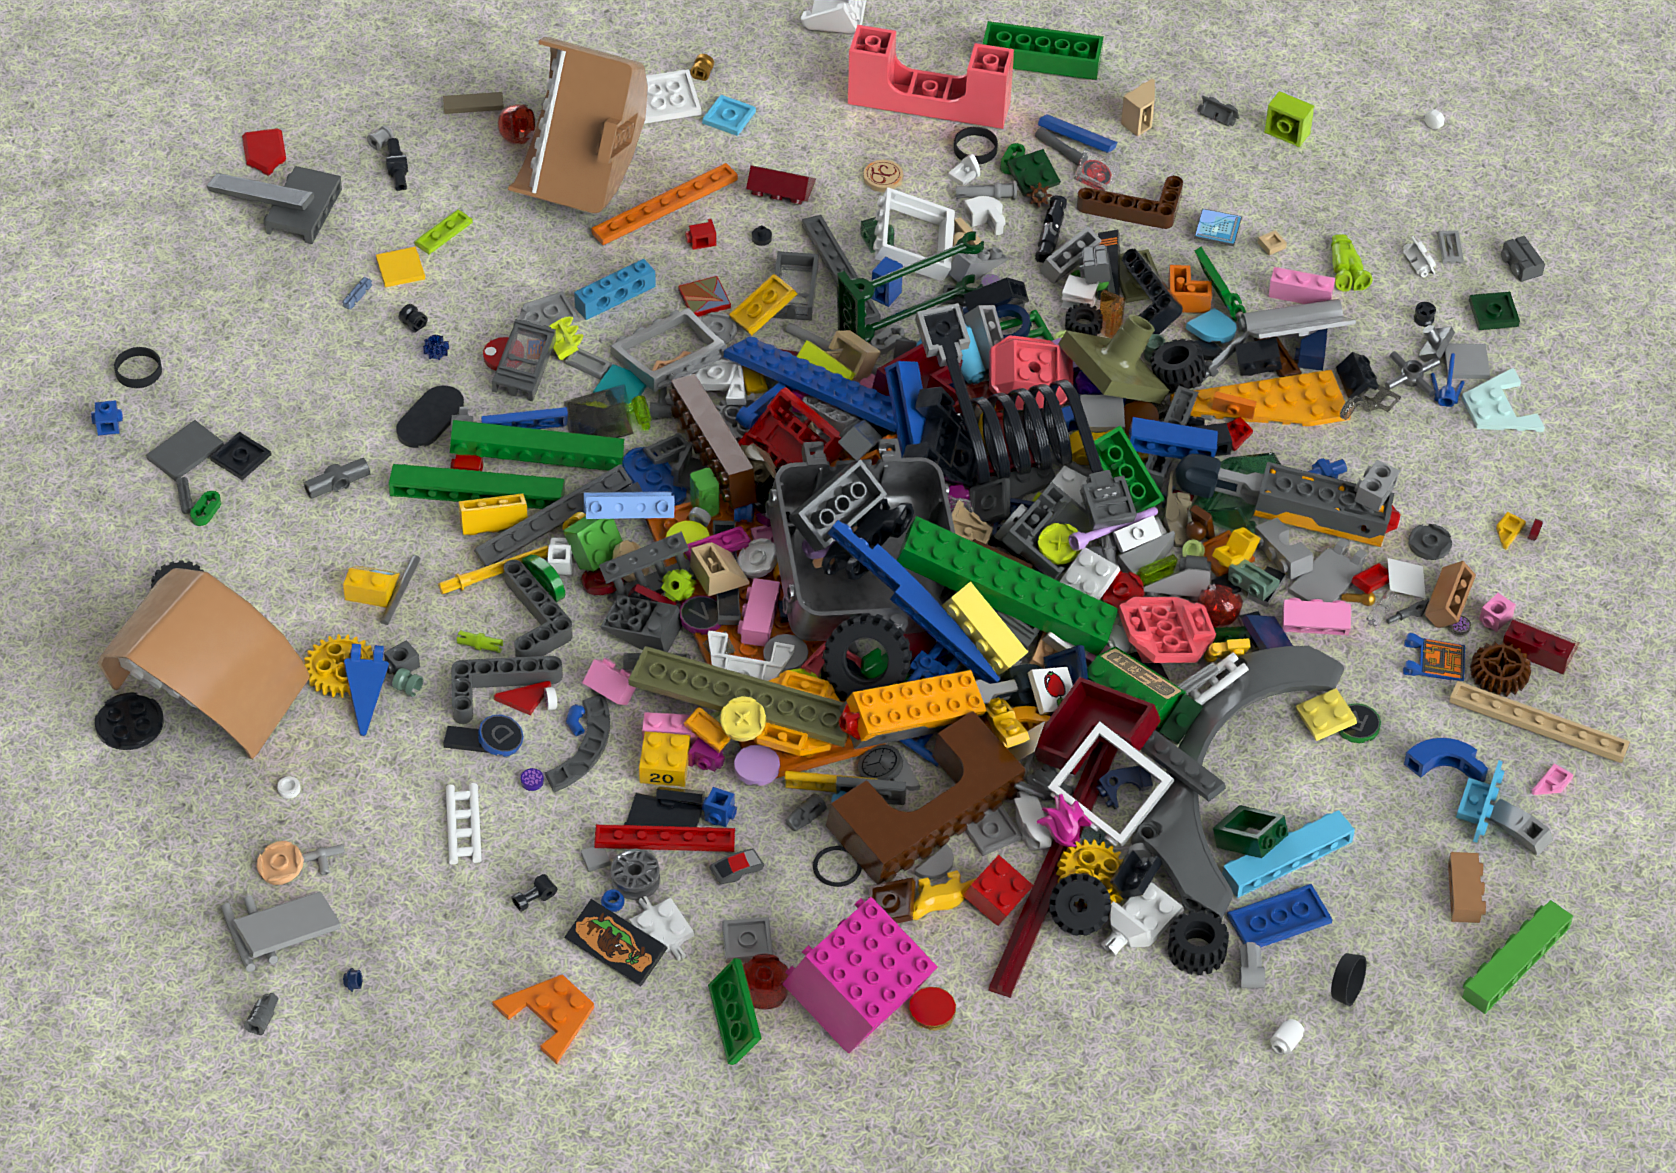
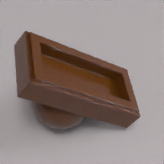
[1185,505,1215,541]

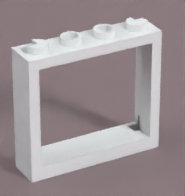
[873,187,955,281]
[1048,721,1174,846]

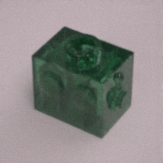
[860,217,895,253]

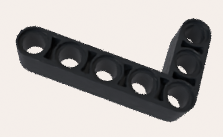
[1122,248,1183,335]

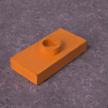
[1212,391,1257,420]

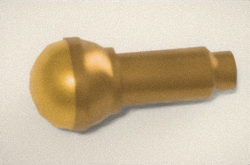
[1341,592,1376,606]

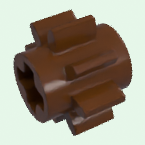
[1026,182,1052,208]

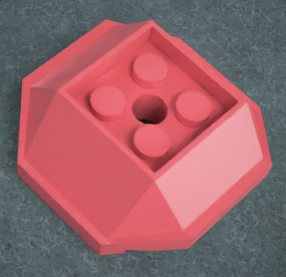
[989,335,1073,410]
[1118,597,1216,663]

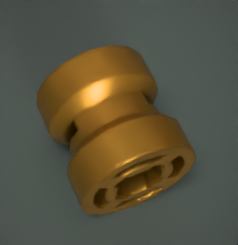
[690,54,714,81]

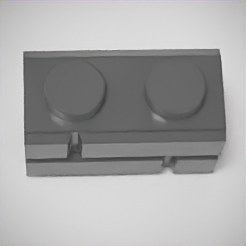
[1501,236,1545,282]
[1079,245,1111,285]

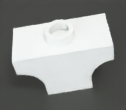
[1113,516,1162,553]

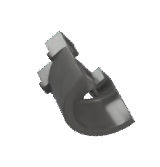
[1002,482,1092,580]

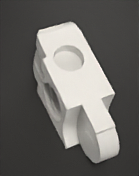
[1014,791,1051,850]

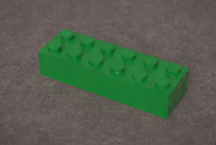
[983,21,1104,80]

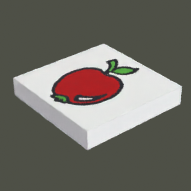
[1028,667,1073,715]

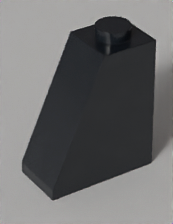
[963,277,1029,311]

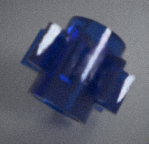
[423,335,449,360]

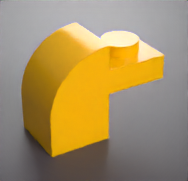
[1212,527,1261,567]

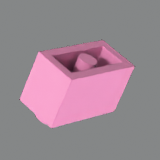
[582,658,636,705]

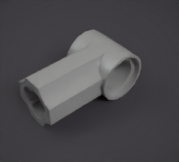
[1239,942,1265,988]

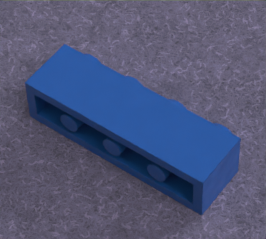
[1128,417,1218,459]

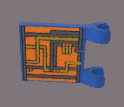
[1403,633,1465,681]

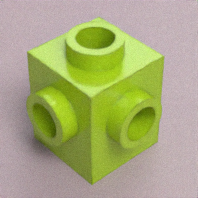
[661,569,697,602]

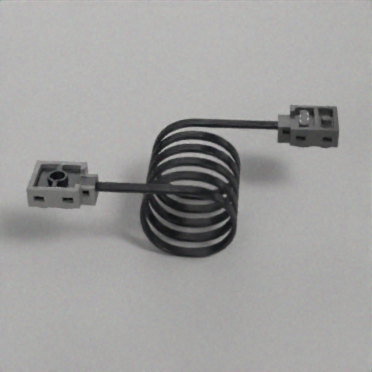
[915,303,1137,531]

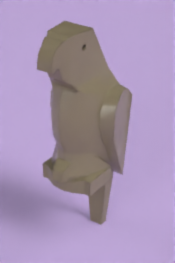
[740,444,777,483]
[1162,471,1192,548]

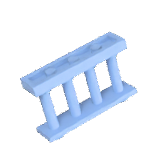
[584,491,674,519]

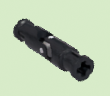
[1035,195,1067,263]

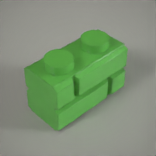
[690,468,719,517]

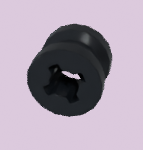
[1414,302,1436,327]

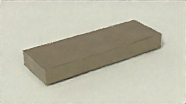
[443,92,504,114]

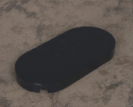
[396,385,464,448]

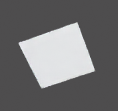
[1387,558,1426,598]

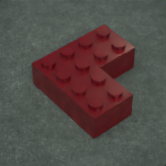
[872,343,963,416]
[1034,677,1161,775]

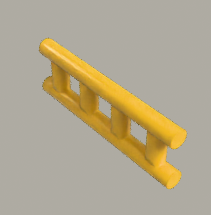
[785,771,878,792]

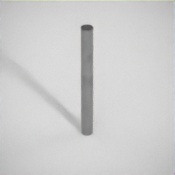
[380,555,420,625]

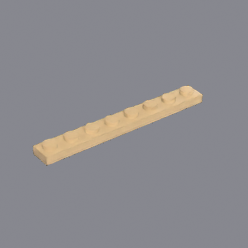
[1449,681,1630,763]

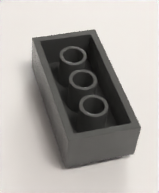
[788,459,887,551]

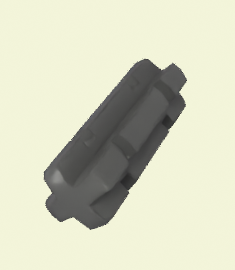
[176,477,193,514]

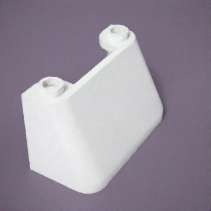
[801,0,866,34]

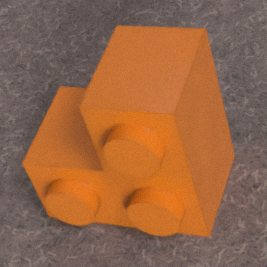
[1168,265,1212,313]

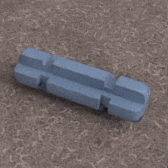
[342,277,372,310]

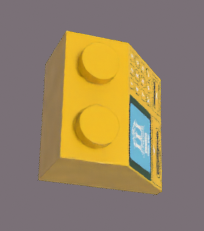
[343,565,400,608]

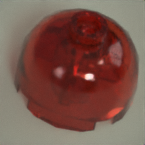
[497,104,535,144]
[1198,585,1243,627]

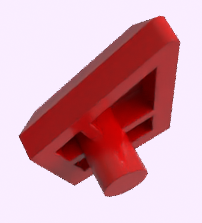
[1227,417,1253,451]

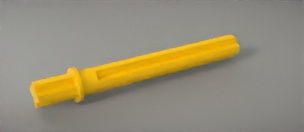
[438,546,549,594]

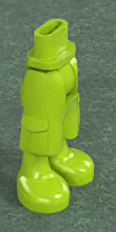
[1331,234,1373,292]

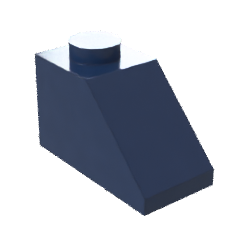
[1294,328,1328,371]

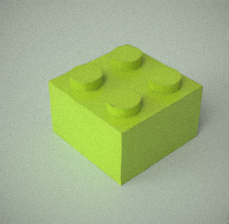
[1264,91,1315,147]

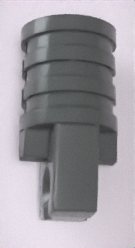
[785,793,827,831]
[244,993,279,1036]

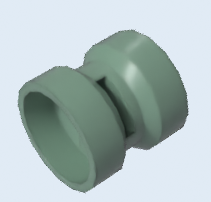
[1144,334,1165,363]
[392,668,424,697]

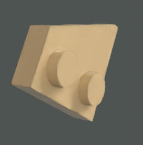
[952,500,993,545]

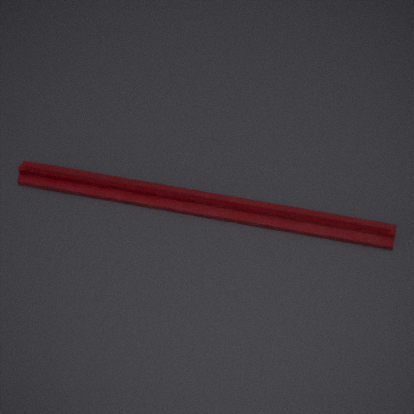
[988,742,1118,998]

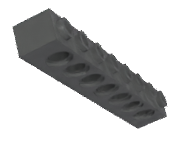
[838,419,883,461]

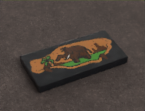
[564,899,668,987]

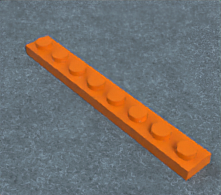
[591,163,738,245]

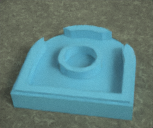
[1186,308,1236,343]

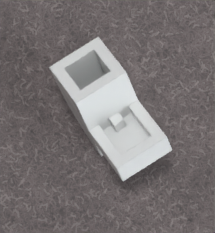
[964,196,1005,236]
[547,538,573,575]

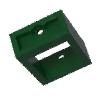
[1213,805,1288,858]

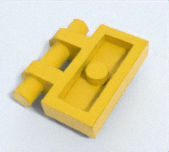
[1204,639,1250,663]

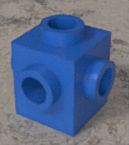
[91,400,123,436]
[702,787,737,827]

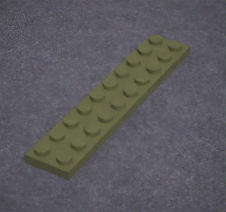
[628,646,849,747]

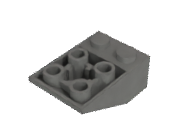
[600,595,682,652]

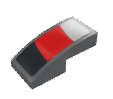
[709,848,764,885]

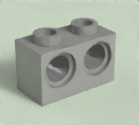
[1354,460,1400,512]

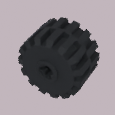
[1049,873,1111,936]

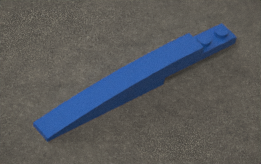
[828,520,1000,684]

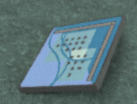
[1194,208,1242,246]

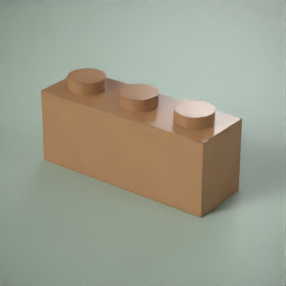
[1425,561,1476,628]
[1448,852,1486,923]

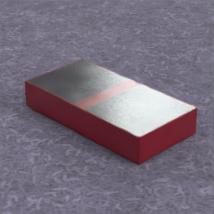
[628,584,677,605]

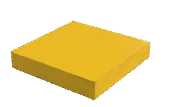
[376,246,425,288]

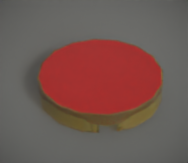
[909,987,956,1031]

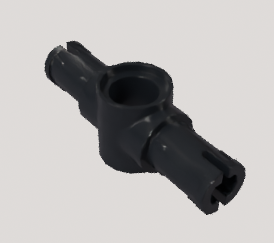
[386,138,408,191]

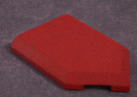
[242,128,286,176]

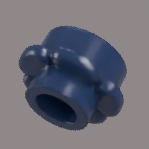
[343,968,363,992]

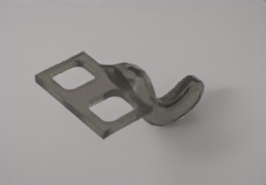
[1340,385,1401,420]

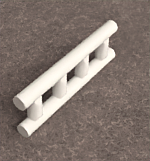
[1186,652,1249,705]
[446,783,482,864]

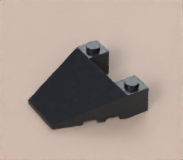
[902,387,977,487]

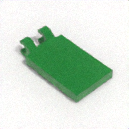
[1194,247,1247,322]

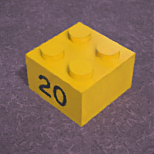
[639,731,691,787]

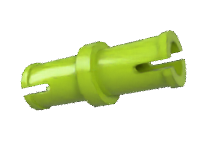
[457,630,504,653]

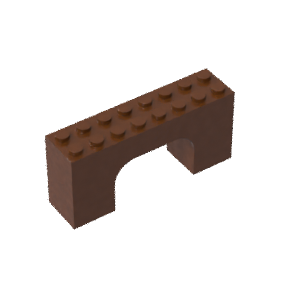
[826,711,1026,884]

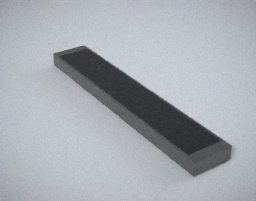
[207,173,315,211]
[713,520,740,625]

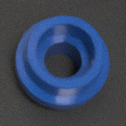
[601,889,625,912]

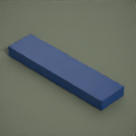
[1038,114,1118,153]

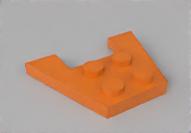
[492,974,595,1064]

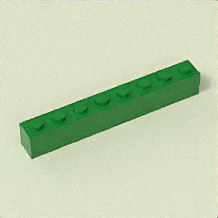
[449,420,625,471]
[389,464,565,509]

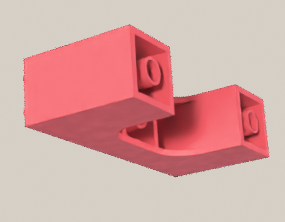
[848,25,1014,129]

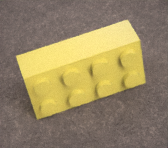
[941,582,1028,676]

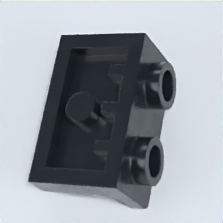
[1110,850,1163,899]

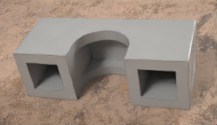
[1255,518,1313,580]

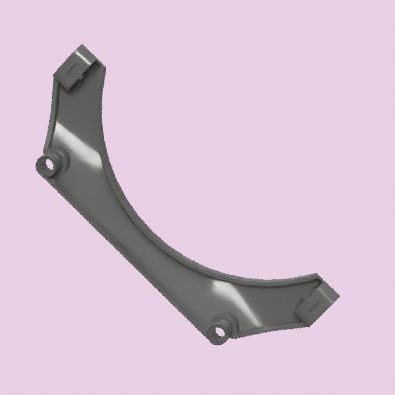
[1131,645,1344,920]

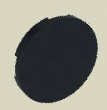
[94,692,164,750]

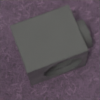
[384,640,420,676]

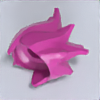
[1037,794,1092,847]

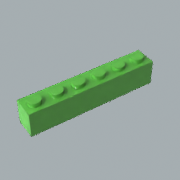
[1462,900,1573,1014]

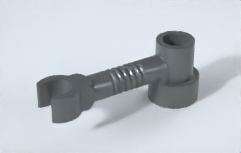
[650,386,671,420]

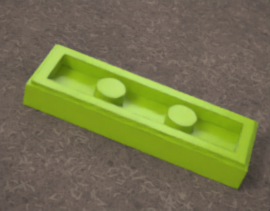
[414,209,473,255]

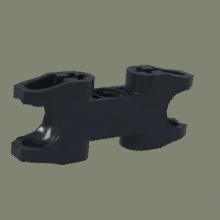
[821,498,914,580]

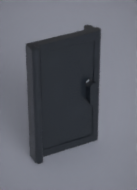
[624,793,702,827]

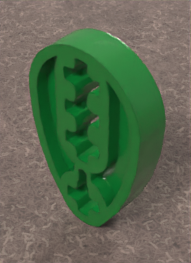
[521,555,566,603]

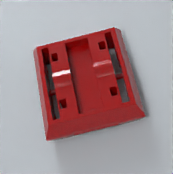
[738,387,845,468]

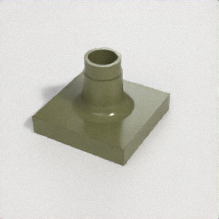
[1058,314,1170,404]

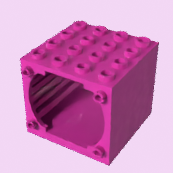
[783,897,938,1053]

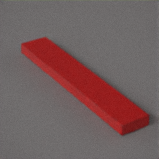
[594,824,735,852]

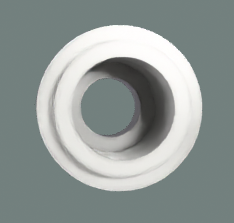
[1270,1019,1304,1055]

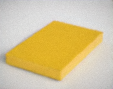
[729,274,798,336]

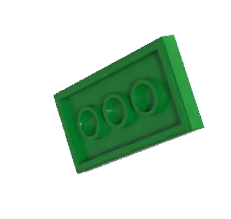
[708,958,762,1065]

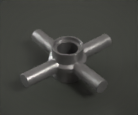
[1385,351,1440,397]

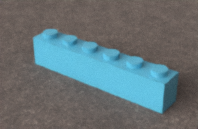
[1222,810,1355,898]

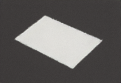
[1007,721,1045,761]

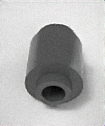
[1179,555,1211,572]

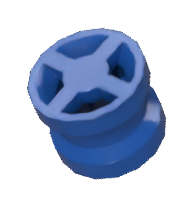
[734,503,754,523]

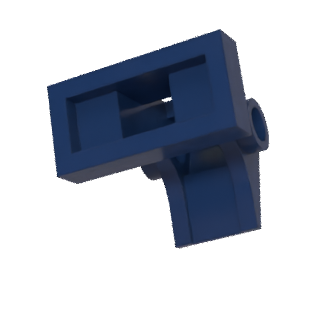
[1096,766,1153,810]

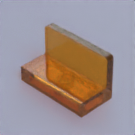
[1100,290,1125,339]

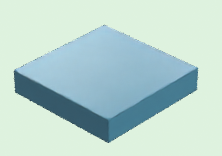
[702,95,756,136]

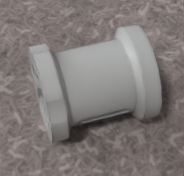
[367,125,394,151]

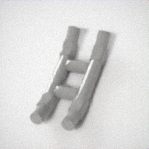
[221,895,278,972]

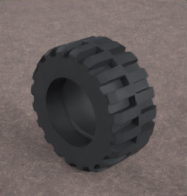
[822,613,912,699]

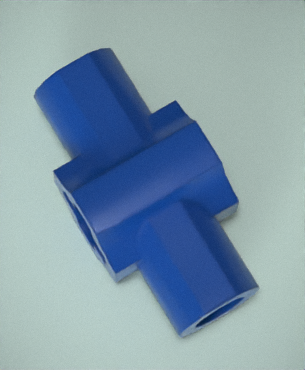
[1307,458,1347,479]

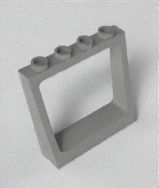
[610,307,726,392]

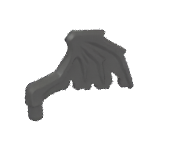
[1014,752,1074,800]

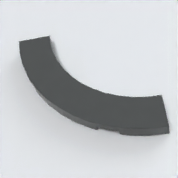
[545,694,610,793]

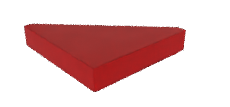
[494,681,551,716]

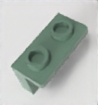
[1228,559,1280,601]

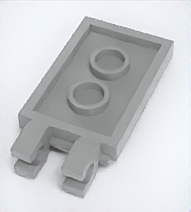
[1288,538,1368,602]

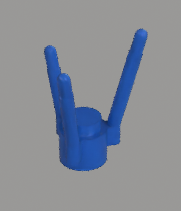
[1431,353,1465,407]

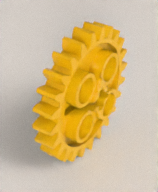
[304,634,373,698]
[1056,839,1123,908]

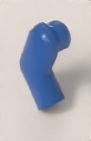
[566,704,585,736]

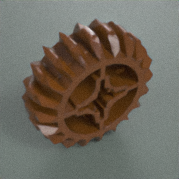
[1470,641,1532,697]

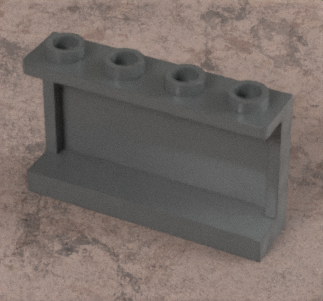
[264,166,342,244]

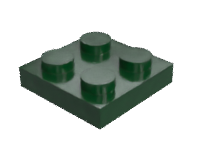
[1006,149,1061,197]
[1469,291,1520,330]

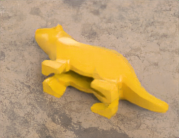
[913,870,977,921]

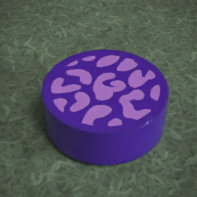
[521,768,544,791]

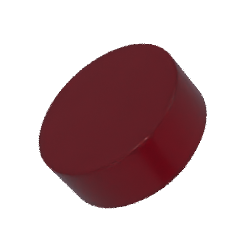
[1528,518,1543,541]

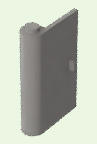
[1238,299,1356,339]

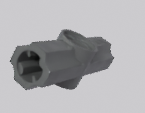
[303,458,371,499]

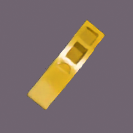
[985,698,1030,748]

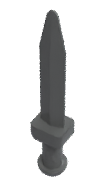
[1197,332,1250,387]

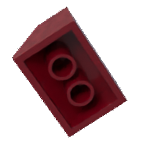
[746,165,816,205]
[1503,618,1580,675]

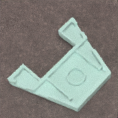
[1462,368,1545,432]

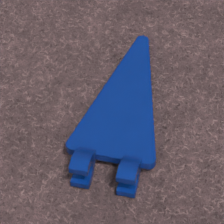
[344,644,389,736]

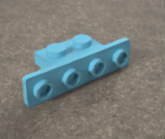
[1456,760,1505,843]

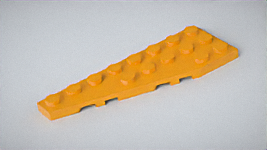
[1170,370,1351,427]

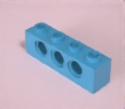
[574,259,656,320]

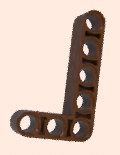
[1077,175,1183,229]

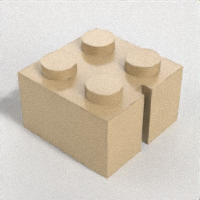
[826,330,881,383]

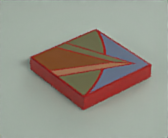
[678,276,731,317]

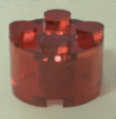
[743,953,788,1010]

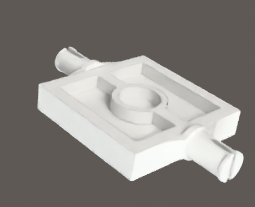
[629,896,694,961]

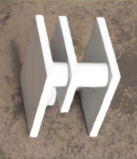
[1061,275,1099,309]

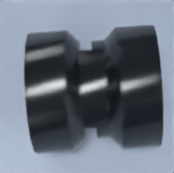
[398,304,428,332]

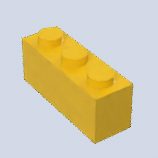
[459,494,528,535]

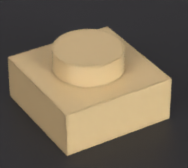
[1258,230,1287,256]

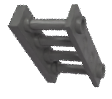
[599,531,697,602]

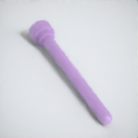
[1069,507,1158,551]

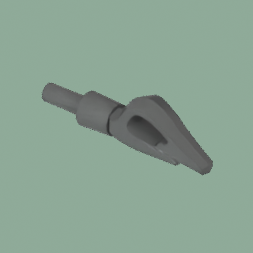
[1386,598,1429,624]

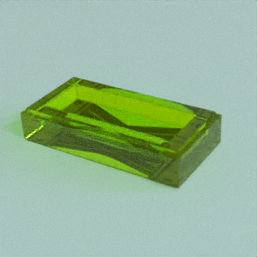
[1137,554,1178,586]

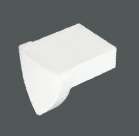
[948,154,981,186]

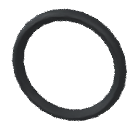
[813,846,862,887]

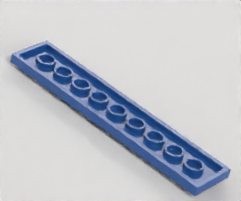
[724,337,897,432]

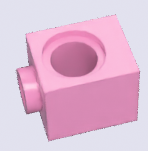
[1479,593,1516,632]

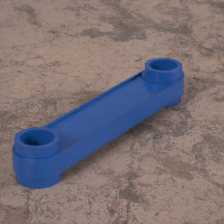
[735,382,796,429]

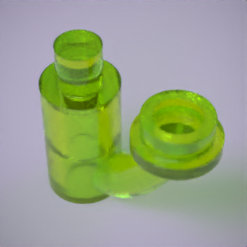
[616,395,652,433]

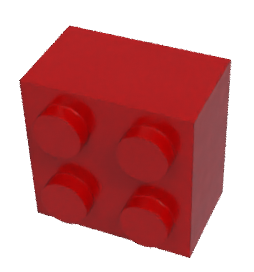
[963,854,1034,926]

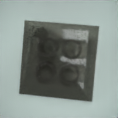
[564,384,634,438]

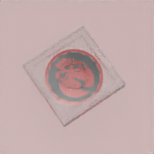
[1074,148,1121,192]

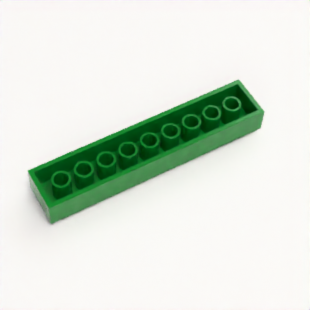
[896,516,1118,656]

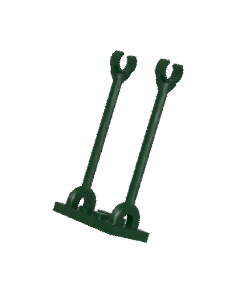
[837,231,984,343]

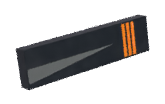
[1098,229,1120,300]

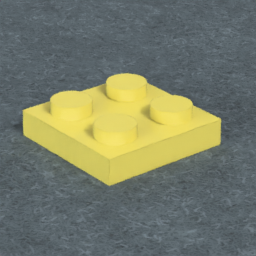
[1296,688,1357,741]

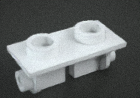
[1403,236,1436,277]

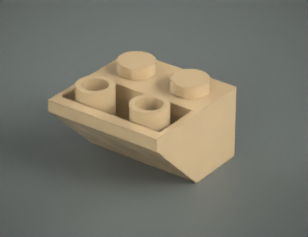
[1121,79,1155,137]
[690,542,749,596]

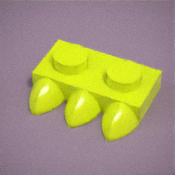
[549,316,584,360]

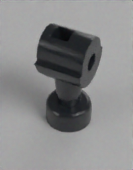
[511,874,558,912]

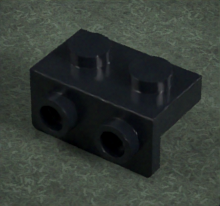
[1335,352,1379,399]

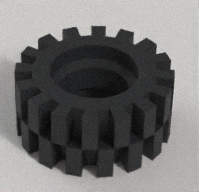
[1065,303,1103,336]

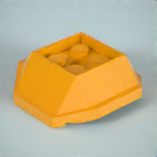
[753,670,840,758]

